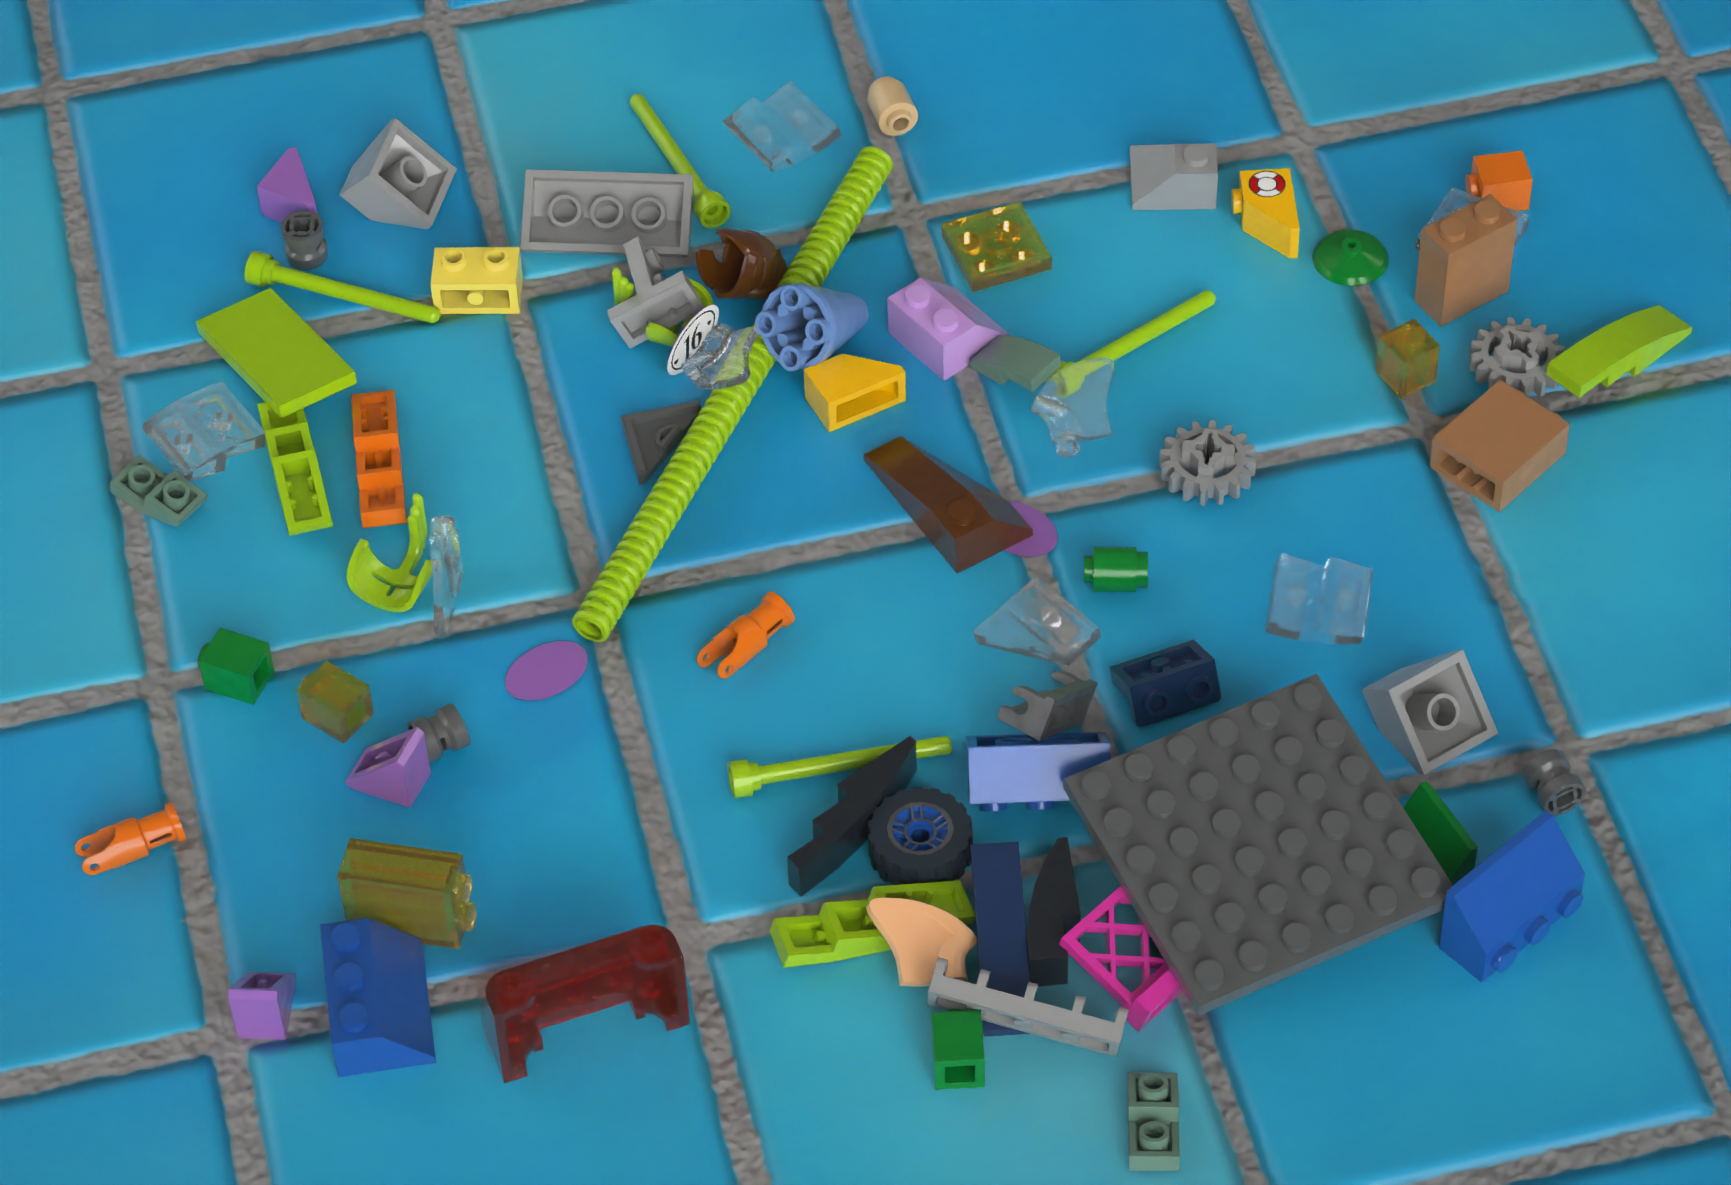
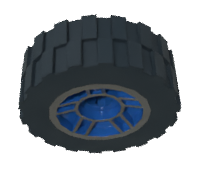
[868,787,973,885]

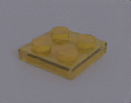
[942,202,1052,292]

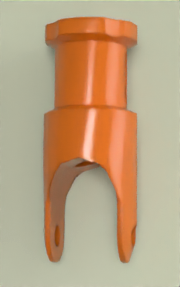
[697,591,795,679]
[74,801,186,875]

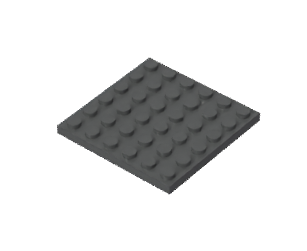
[1063,674,1453,1016]

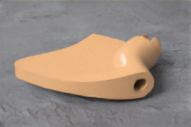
[866,898,977,987]

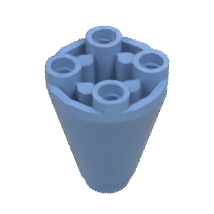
[755,283,869,371]

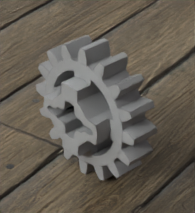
[1469,317,1565,397]
[1159,420,1256,506]

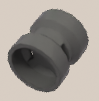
[281,210,328,270]
[407,703,470,763]
[1522,749,1586,816]

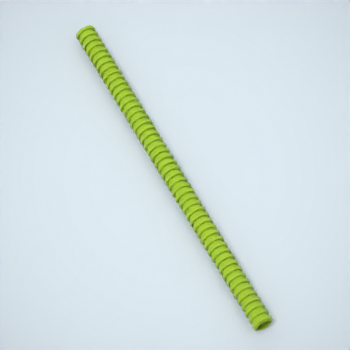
[572,146,893,642]

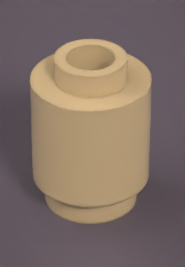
[867,76,918,136]

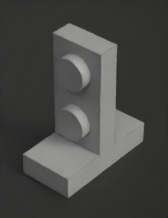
[607,236,704,349]

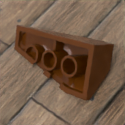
[864,436,1033,574]

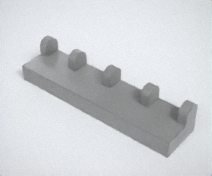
[927,957,1129,1057]

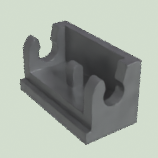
[997,671,1098,741]

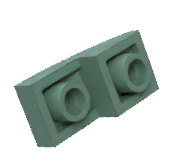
[969,335,1061,392]
[109,455,208,527]
[1128,1072,1180,1171]

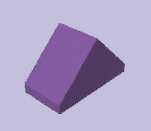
[257,147,317,223]
[345,727,431,808]
[228,972,296,1040]

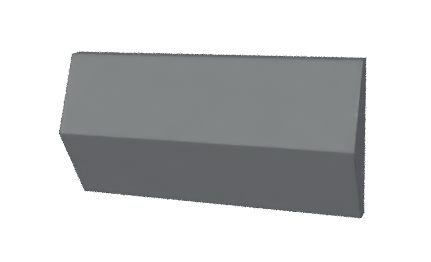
[520,169,694,257]

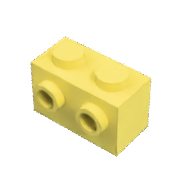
[430,247,523,314]

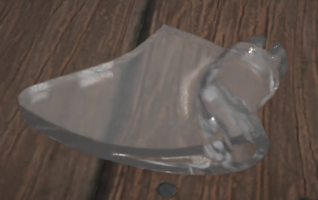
[681,323,758,389]
[1030,358,1114,457]
[429,515,464,635]

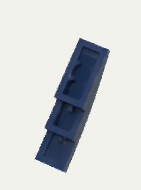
[970,842,1030,1037]

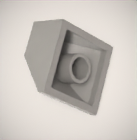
[340,118,457,230]
[1130,144,1218,210]
[1362,649,1498,775]

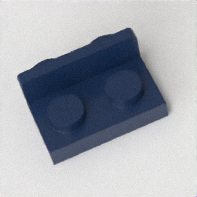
[1109,639,1221,727]

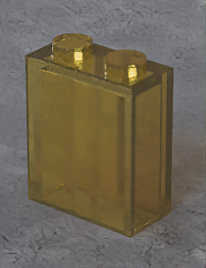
[337,838,476,949]

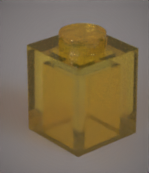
[1376,319,1440,398]
[296,660,374,743]

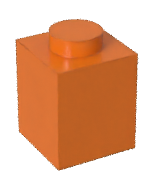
[1465,150,1533,212]

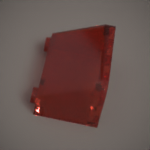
[480,925,690,1083]

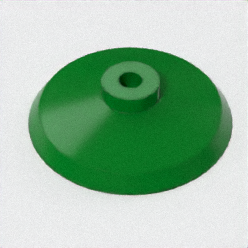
[1312,230,1389,286]

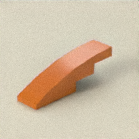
[351,390,407,528]

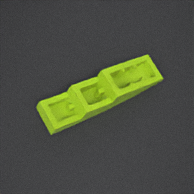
[1546,305,1692,398]
[257,402,333,536]
[769,880,975,968]

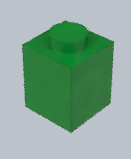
[198,628,275,705]
[932,1009,985,1090]

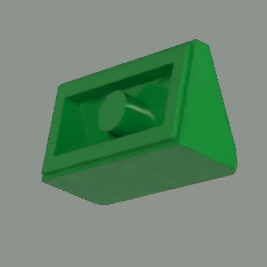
[1403,781,1478,885]

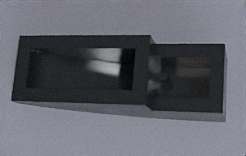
[1027,837,1081,987]

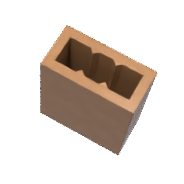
[1414,194,1517,327]
[1430,380,1570,512]

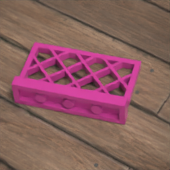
[1059,886,1183,1032]

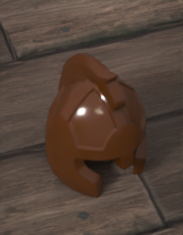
[696,228,788,300]

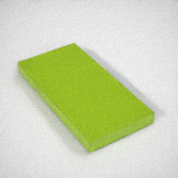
[196,288,357,418]

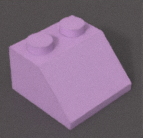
[887,277,1010,381]

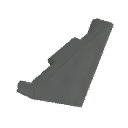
[621,400,701,485]

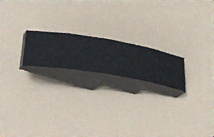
[787,736,917,897]

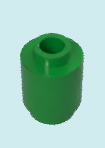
[1084,547,1148,592]

